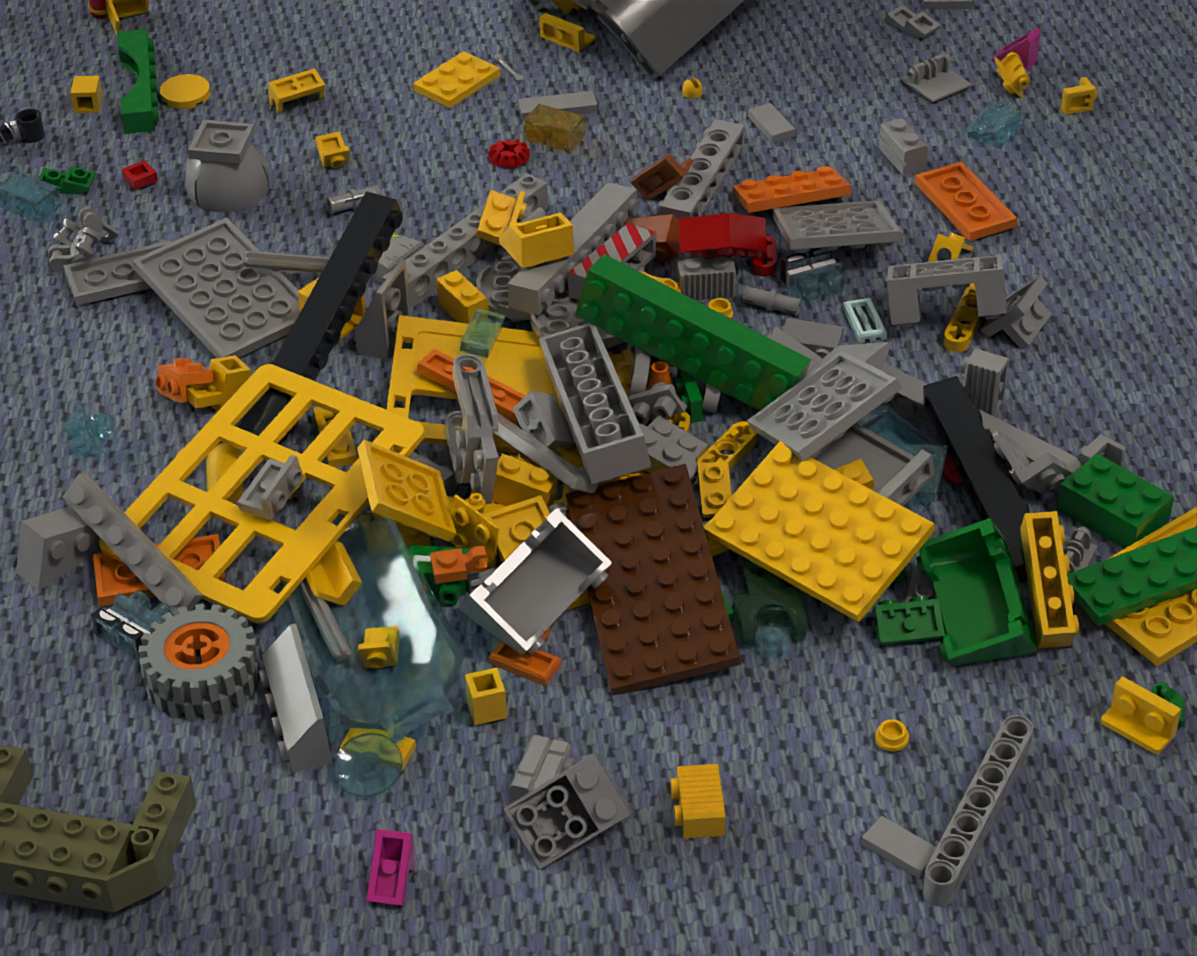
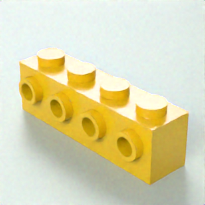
[1020,511,1079,649]

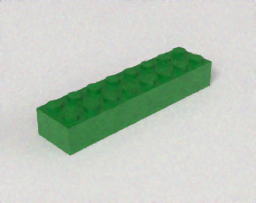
[575,254,811,411]

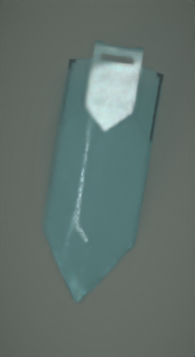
[283,512,464,744]

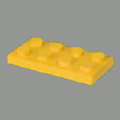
[483,495,590,611]

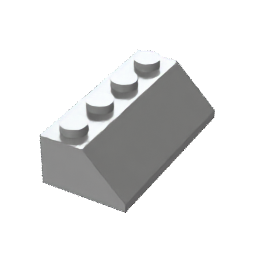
[259,624,332,772]

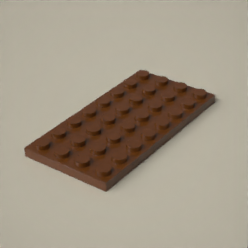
[565,463,741,696]

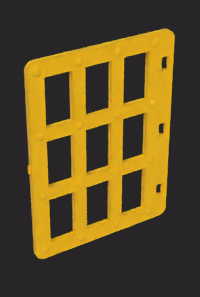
[99,364,425,623]

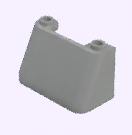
[459,508,612,655]

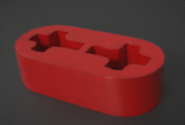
[751,236,777,277]

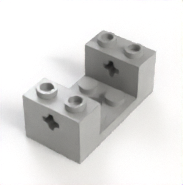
[887,255,1007,328]

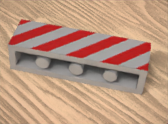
[567,223,656,300]

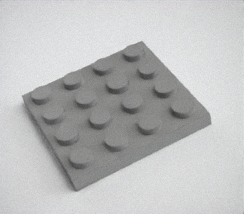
[773,200,901,253]
[747,351,902,461]

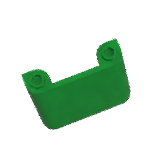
[916,518,1038,666]

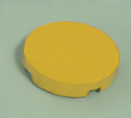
[160,74,210,109]

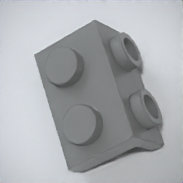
[237,455,303,520]

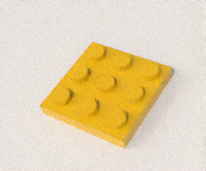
[357,440,457,542]

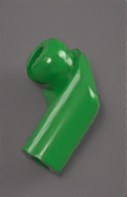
[1152,682,1185,729]

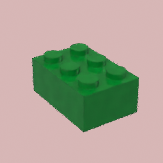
[1057,453,1174,549]

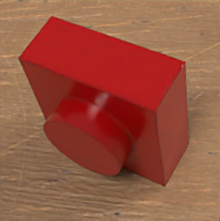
[121,160,158,190]

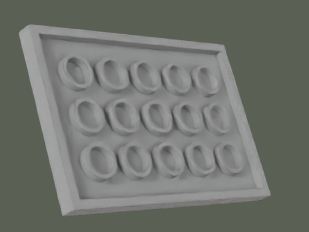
[132,217,300,358]

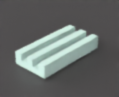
[843,298,887,343]

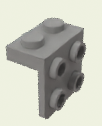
[993,431,1072,494]

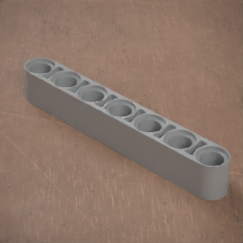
[923,715,1034,906]

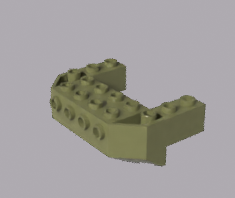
[0,745,196,912]

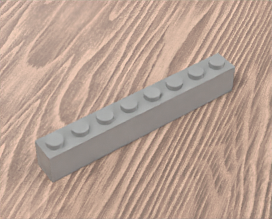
[507,183,640,315]

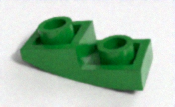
[36,166,96,194]

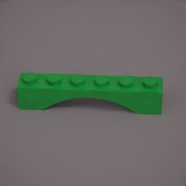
[117,29,159,134]

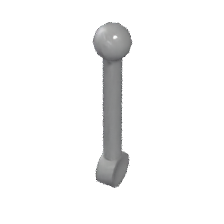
[494,54,524,83]

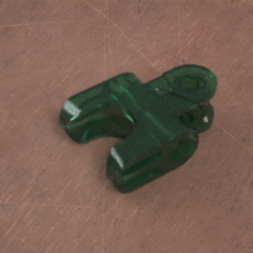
[732,561,807,647]

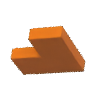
[489,627,562,686]

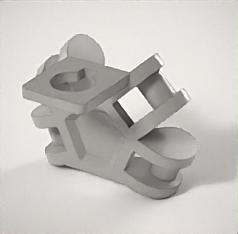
[48,207,119,272]

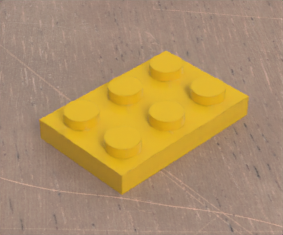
[413,51,501,108]

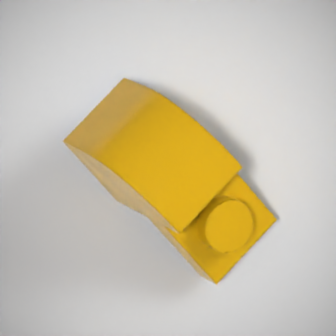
[186,355,251,412]

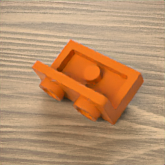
[155,358,214,403]

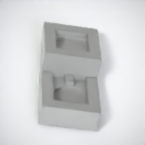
[885,5,940,38]

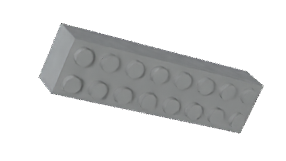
[538,323,652,484]

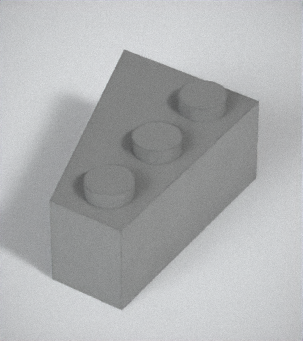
[16,506,101,591]

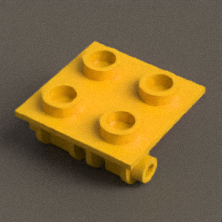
[451,493,499,569]

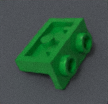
[870,596,945,646]

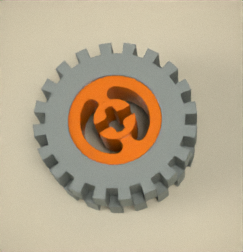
[138,604,260,721]

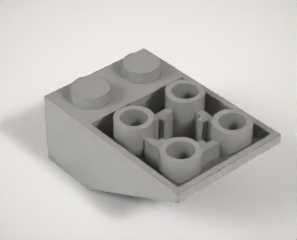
[503,752,632,869]

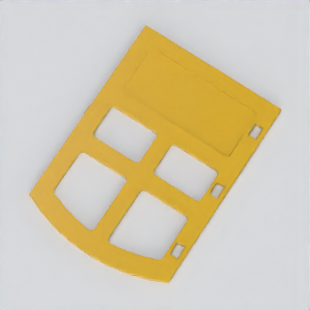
[386,315,584,522]

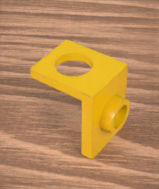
[928,232,974,262]

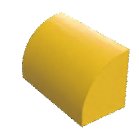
[206,443,244,503]

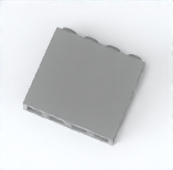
[813,423,935,506]

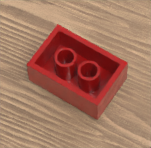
[678,213,767,259]

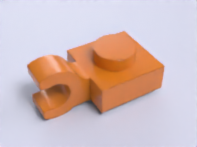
[430,546,488,584]

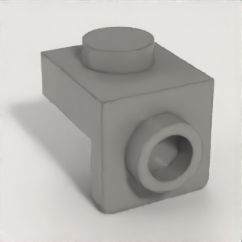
[1077,434,1126,467]

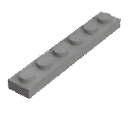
[62,473,203,616]

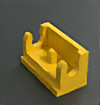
[268,68,325,113]

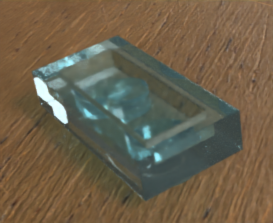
[460,308,505,358]

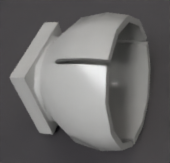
[185,120,269,212]

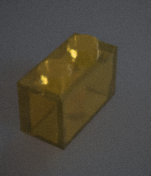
[525,104,585,152]

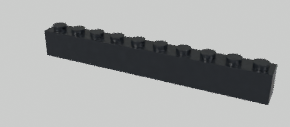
[238,191,403,445]

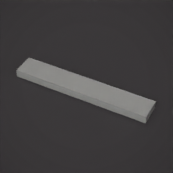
[493,412,599,493]

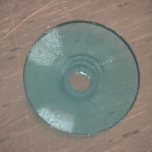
[334,733,402,797]

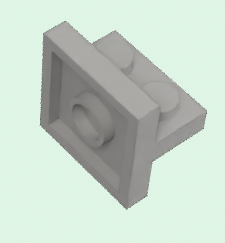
[980,275,1051,349]

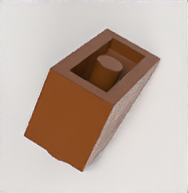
[625,214,680,260]

